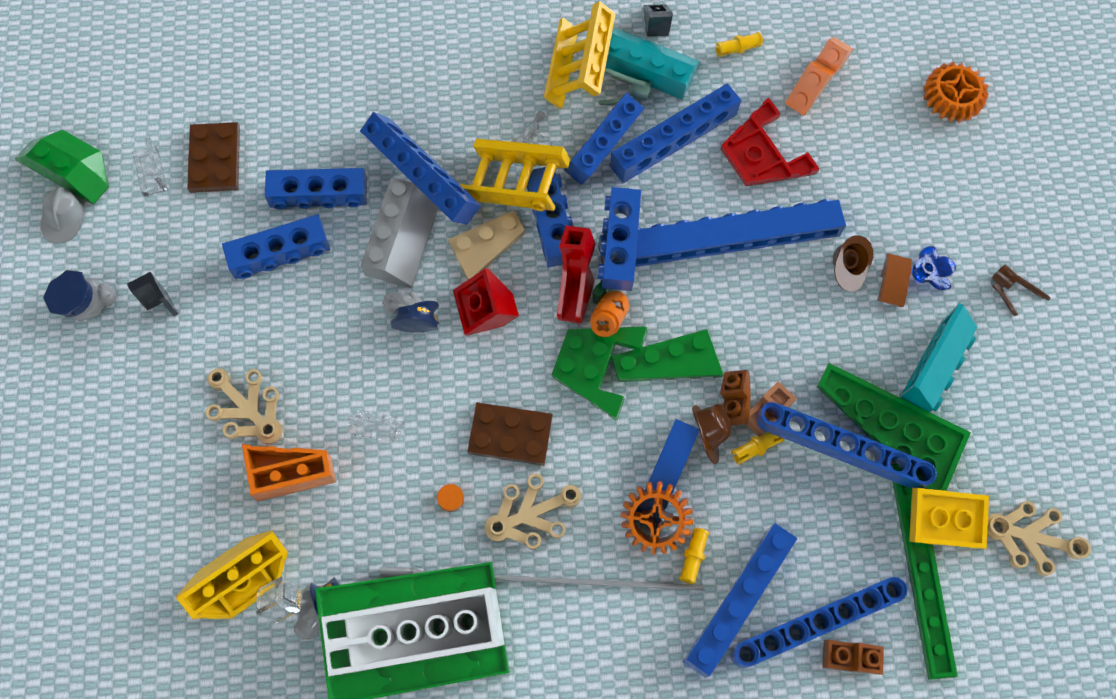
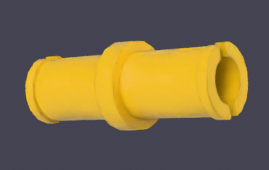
[715,32,763,57]
[731,432,784,465]
[679,527,710,584]

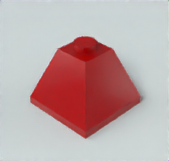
[453,268,519,336]

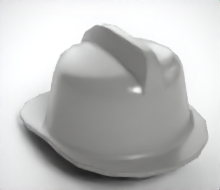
[40,187,85,244]

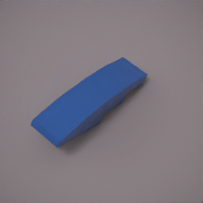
[636,419,699,530]

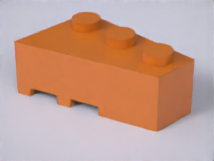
[242,444,336,502]

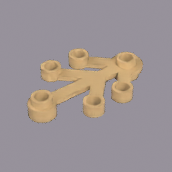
[205,368,283,444]
[484,473,581,550]
[987,501,1091,576]

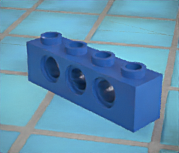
[564,93,644,185]
[527,167,573,268]
[265,168,367,210]
[598,187,641,291]
[222,214,331,279]

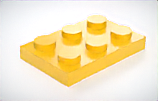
[909,488,989,549]

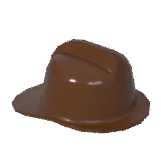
[833,235,874,292]
[692,404,732,464]

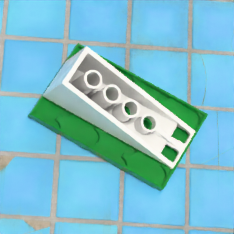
[315,562,510,699]

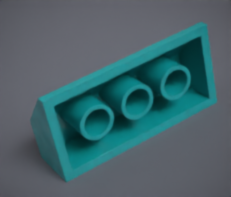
[605,28,701,100]
[900,303,978,412]

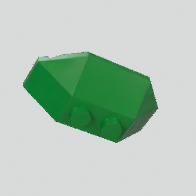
[15,130,109,205]

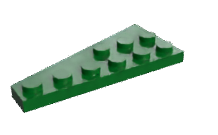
[817,363,971,491]

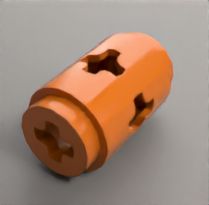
[590,291,630,337]

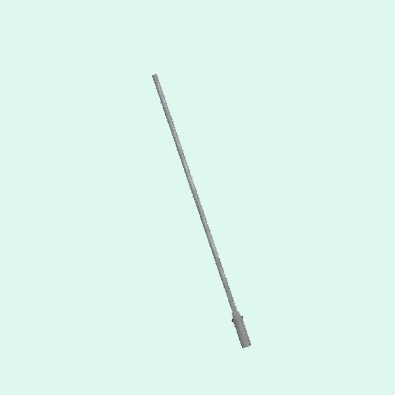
[380,566,704,591]

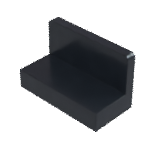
[127,272,178,316]

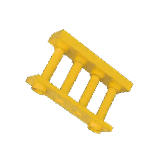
[544,1,615,109]
[459,139,571,211]

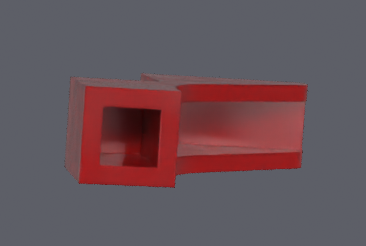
[557,225,596,324]

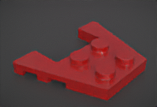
[720,98,820,186]

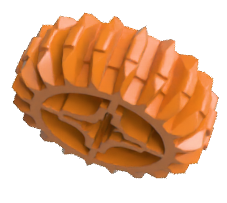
[923,61,989,123]
[620,481,693,555]

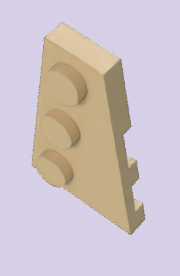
[448,210,525,280]

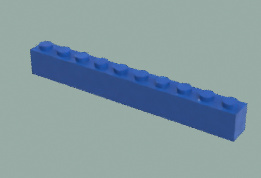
[598,199,846,267]

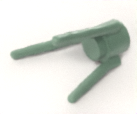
[599,68,651,105]

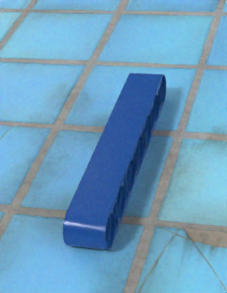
[756,402,937,489]
[730,577,908,668]

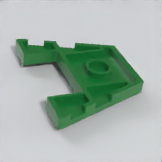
[551,326,648,420]

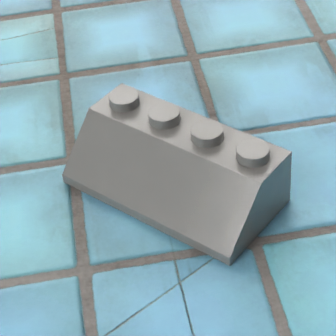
[361,177,438,288]

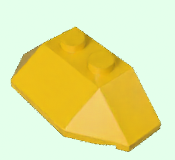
[176,530,288,619]

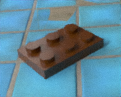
[187,122,240,193]
[467,402,553,466]

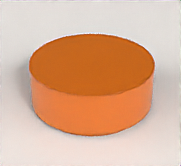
[437,484,464,512]

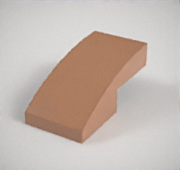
[746,382,797,437]

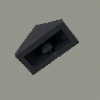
[643,4,673,37]

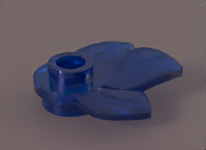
[912,246,956,290]

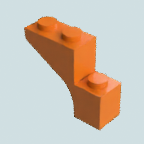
[784,37,854,116]

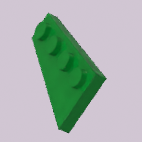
[611,329,724,382]

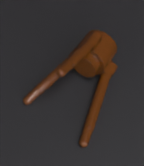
[991,264,1051,316]

